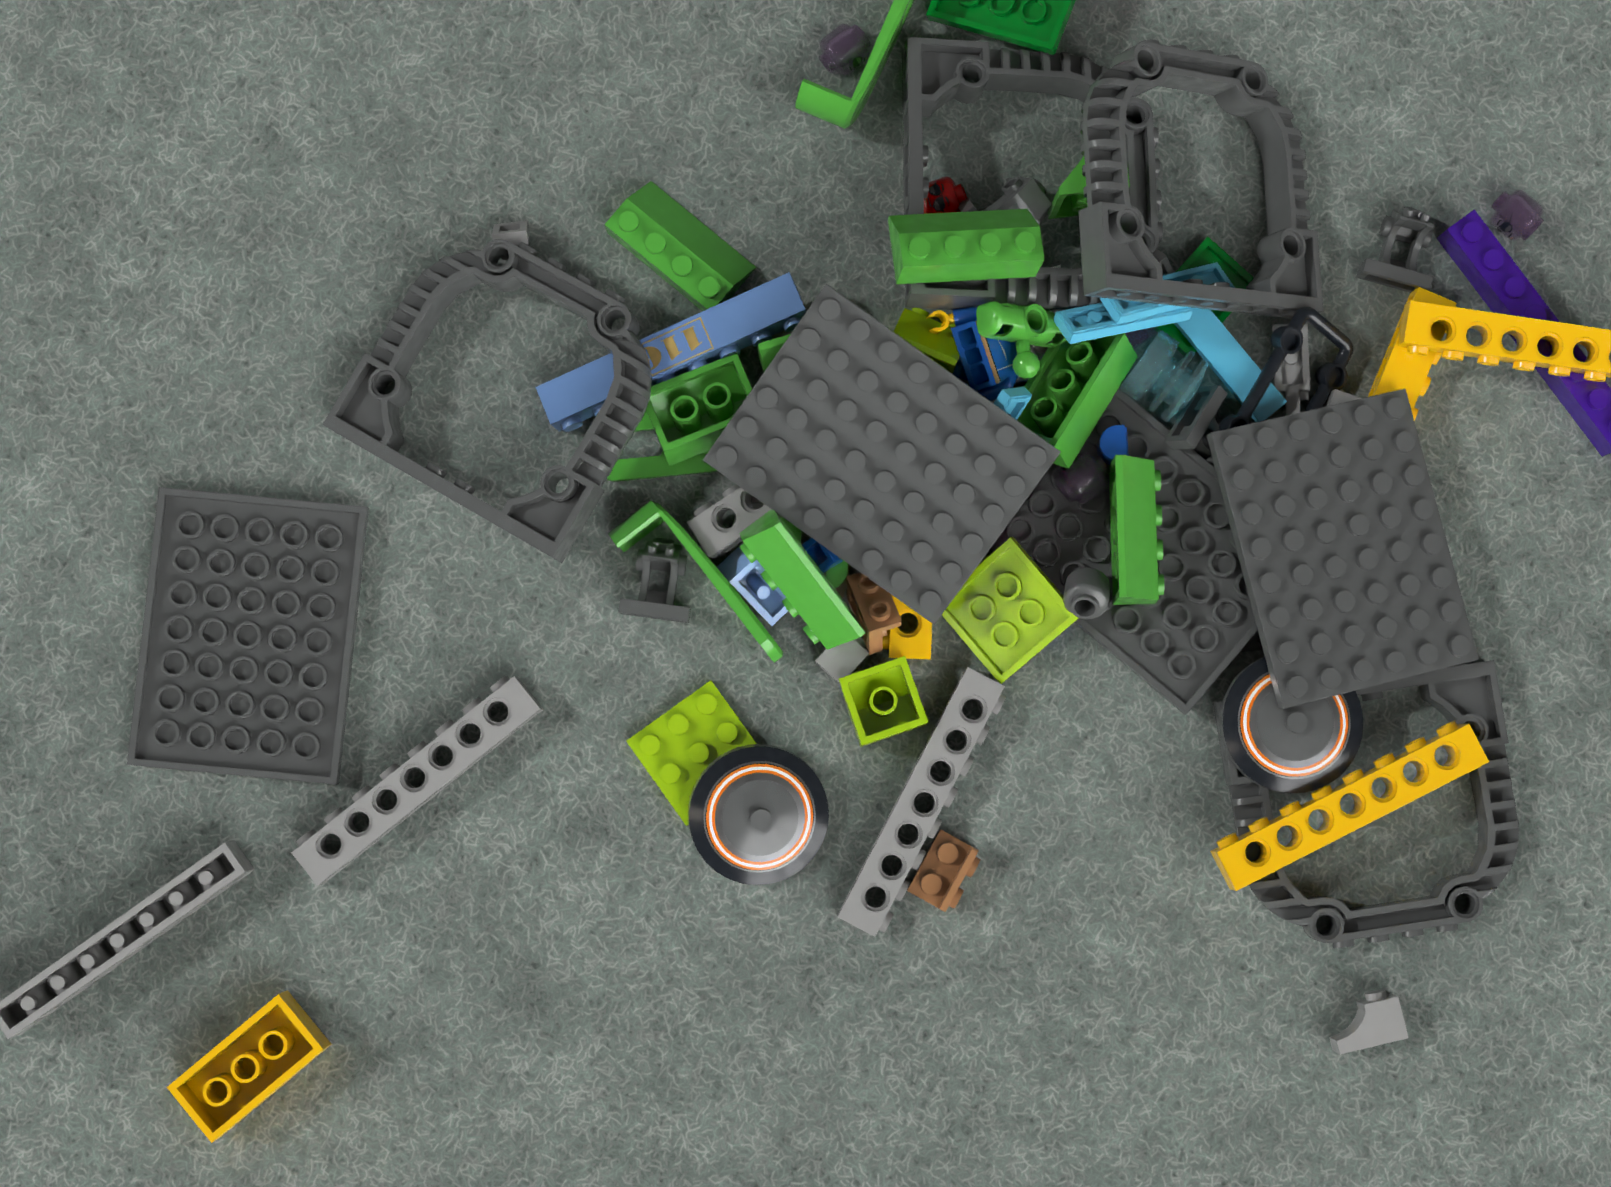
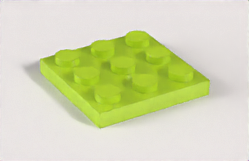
[942,537,1079,684]
[626,680,757,826]

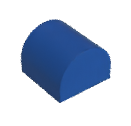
[1097,425,1129,465]

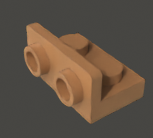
[846,572,901,655]
[907,829,981,912]

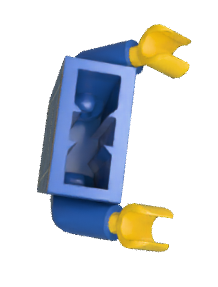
[926,307,1019,401]

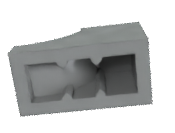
[1329,989,1409,1055]

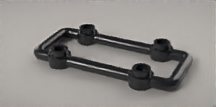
[1219,307,1353,431]

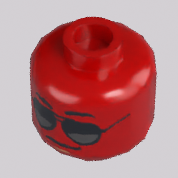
[924,177,967,214]

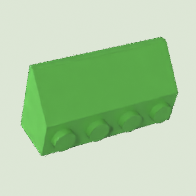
[605,181,756,311]
[888,209,1045,284]
[1017,333,1138,469]
[1109,455,1164,605]
[739,509,865,650]

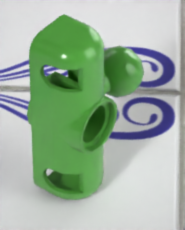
[976,301,1066,379]

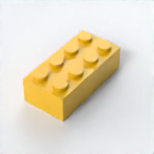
[166,990,332,1143]

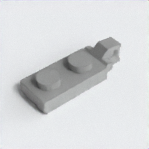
[1272,322,1310,416]

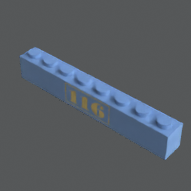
[536,272,807,432]

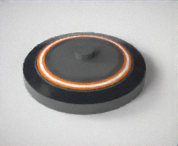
[1220,657,1363,793]
[688,744,829,885]

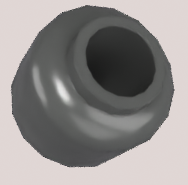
[1063,567,1111,620]

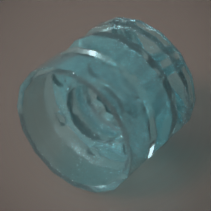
[1119,329,1210,422]

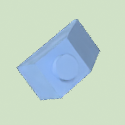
[717,544,788,626]

